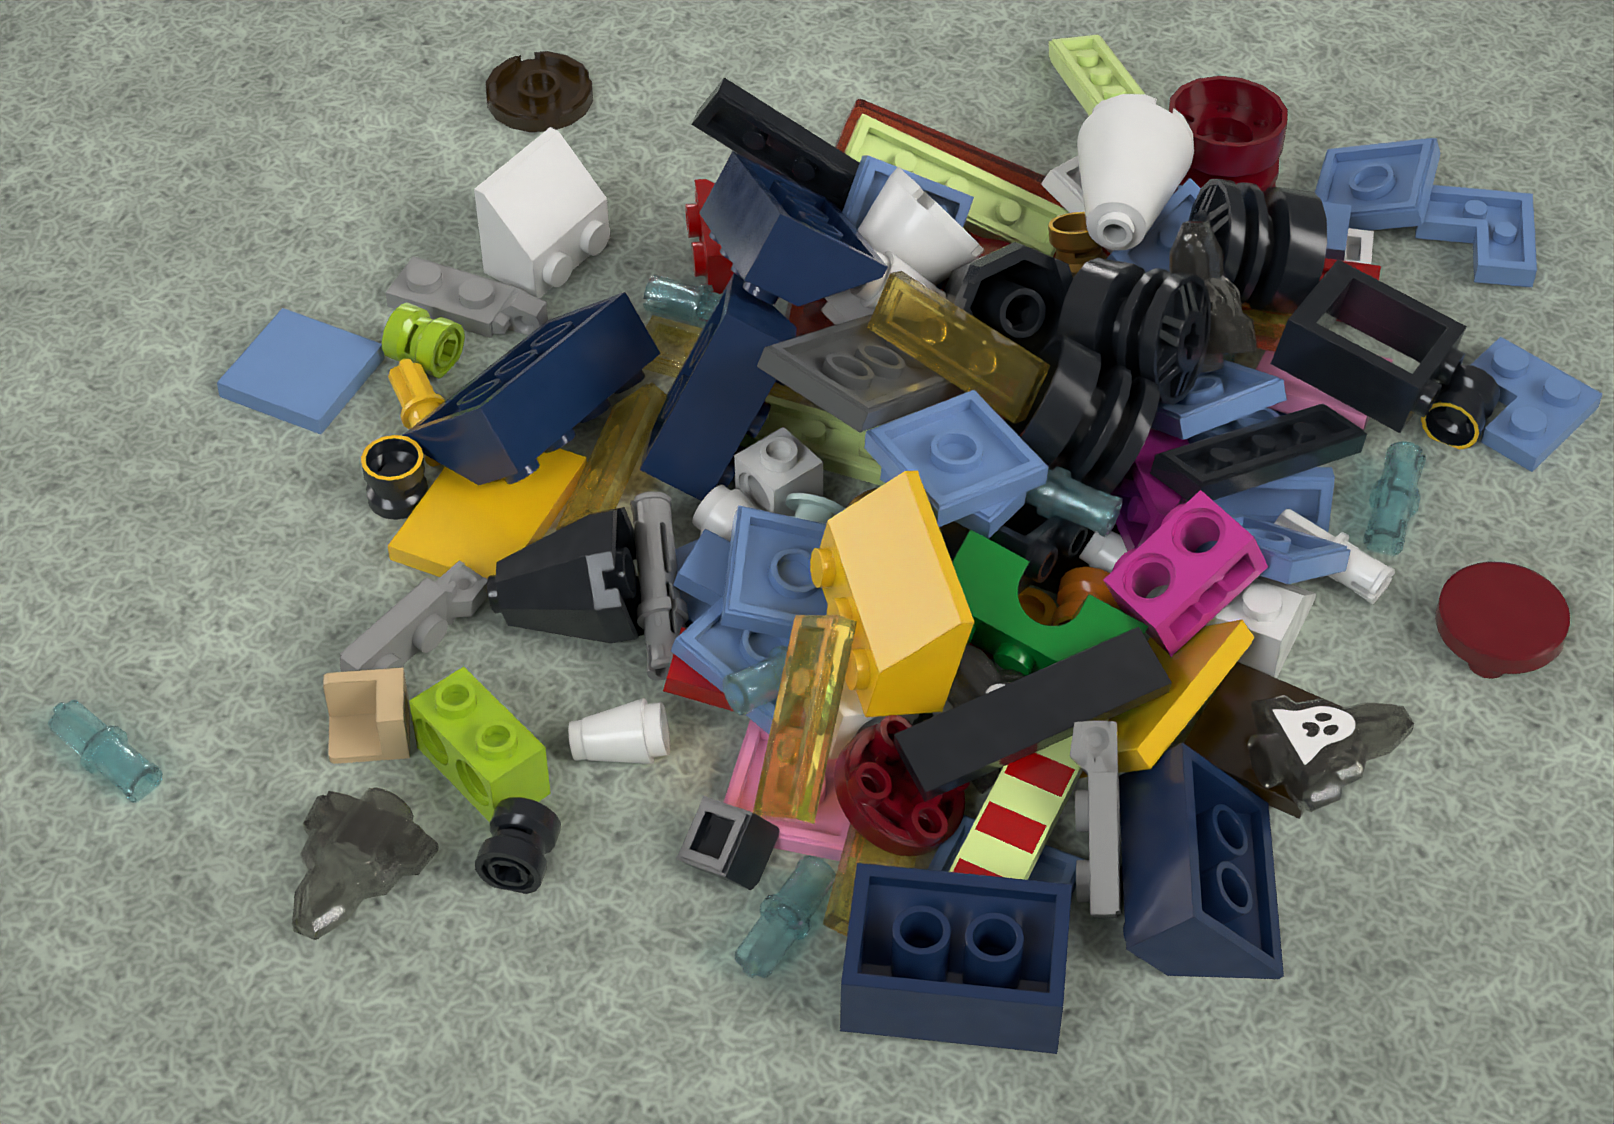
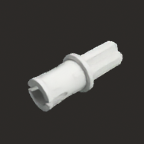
[1274,509,1395,604]

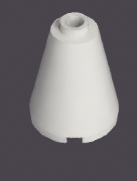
[1077,94,1194,250]
[821,166,985,325]

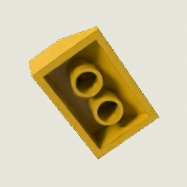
[810,470,974,717]

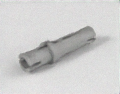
[630,491,689,681]

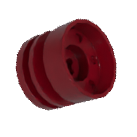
[1168,76,1288,194]

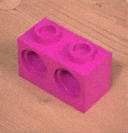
[1103,490,1268,657]

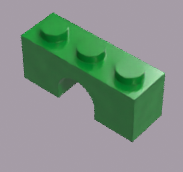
[952,529,1148,677]

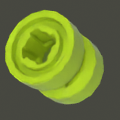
[382,302,465,379]

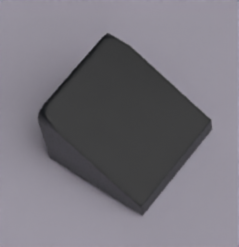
[676,796,780,890]

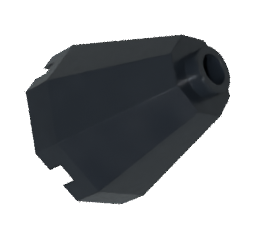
[944,242,1073,380]
[487,507,644,643]

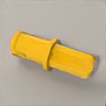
[388,358,446,467]

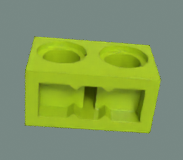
[409,666,551,822]

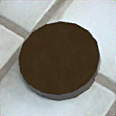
[486,51,593,132]

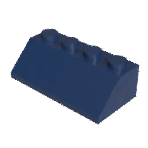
[699,151,888,306]
[402,292,661,485]

